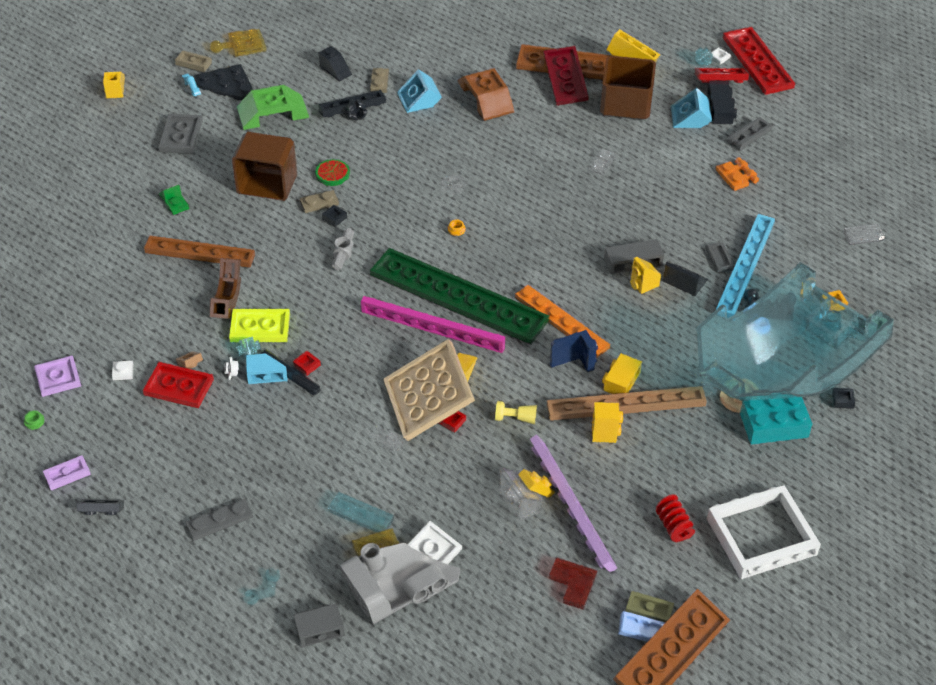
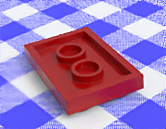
[695,68,749,83]
[143,362,214,409]

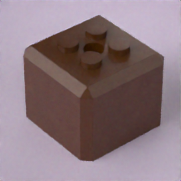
[600,56,656,120]
[232,131,297,201]

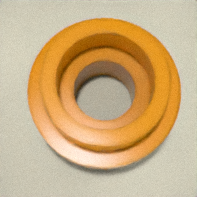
[448,219,465,236]

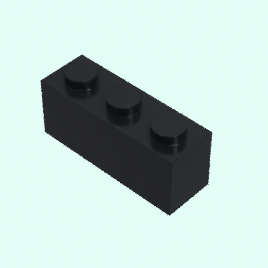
[707,81,737,124]

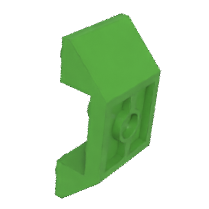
[237,85,309,130]

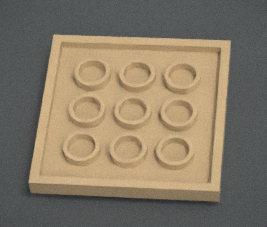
[384,339,475,441]

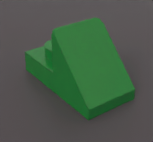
[159,185,189,215]

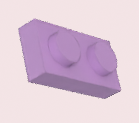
[43,456,91,491]

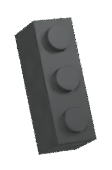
[604,239,664,274]

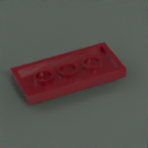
[543,46,589,106]

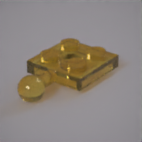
[210,29,267,57]

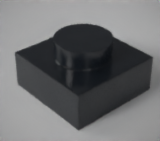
[322,205,347,227]
[832,388,855,409]

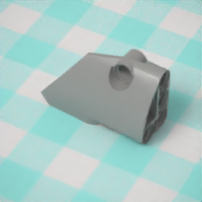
[339,543,460,625]

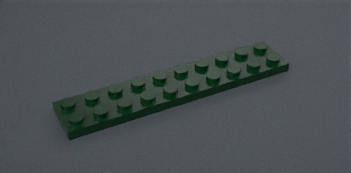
[370,248,550,345]

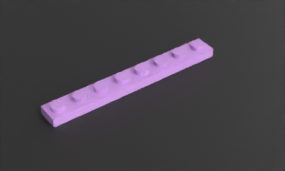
[530,434,617,572]

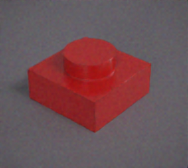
[293,351,321,376]
[438,411,466,433]

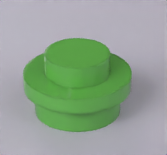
[24,410,45,430]

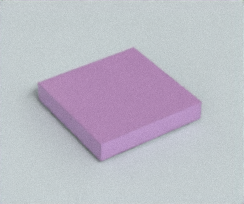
[34,356,81,397]

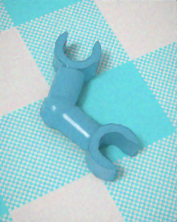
[182,73,201,97]

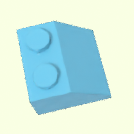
[397,69,442,113]
[671,88,712,128]

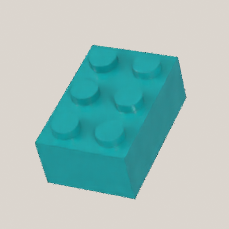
[740,393,812,445]

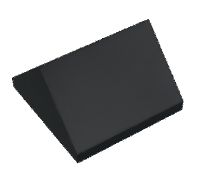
[663,262,708,296]

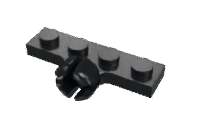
[318,90,387,121]

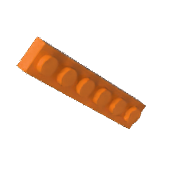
[515,285,610,358]

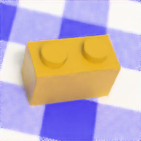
[602,353,642,394]
[592,402,623,443]

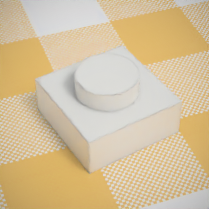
[112,361,134,380]

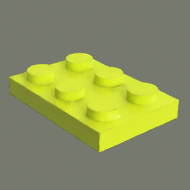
[229,309,290,342]

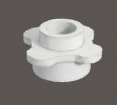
[224,357,238,380]

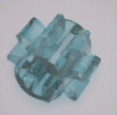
[694,47,714,67]
[236,336,261,359]

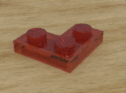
[549,557,598,610]

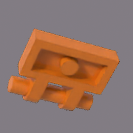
[715,157,759,191]

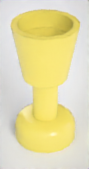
[495,401,537,425]

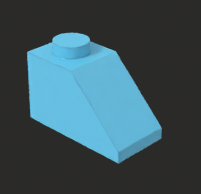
[246,354,288,384]

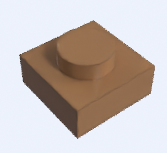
[176,351,203,369]

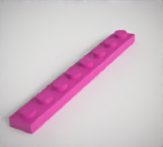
[361,296,505,353]

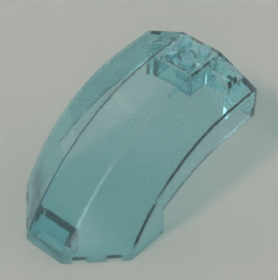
[696,262,894,401]

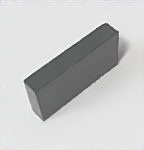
[705,242,735,273]

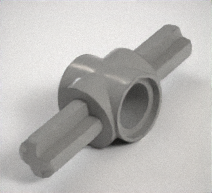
[332,228,355,271]

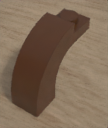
[210,258,241,319]

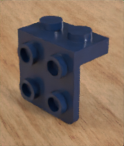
[550,330,598,372]

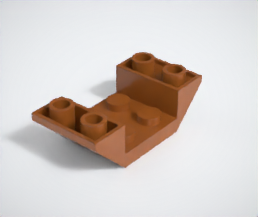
[458,68,514,121]

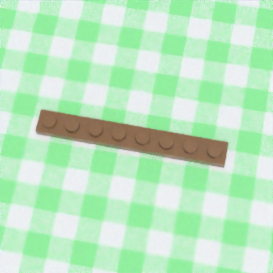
[547,386,707,421]

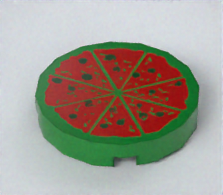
[315,159,350,186]

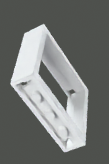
[707,485,821,579]

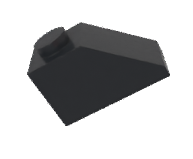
[318,46,352,82]

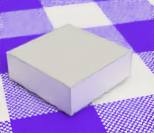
[708,48,731,65]

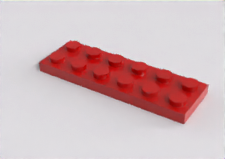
[723,27,795,95]

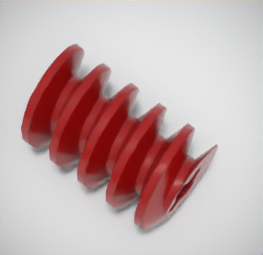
[655,494,695,542]

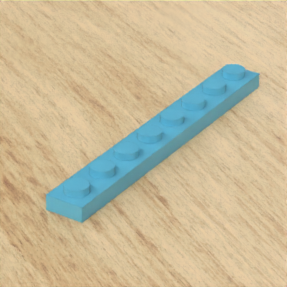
[715,214,775,319]

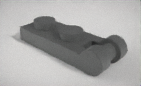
[727,117,772,151]

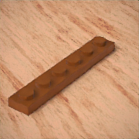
[144,236,255,268]

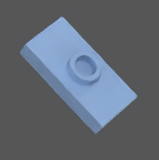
[618,611,665,642]

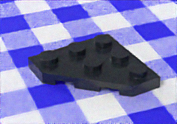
[194,64,253,100]

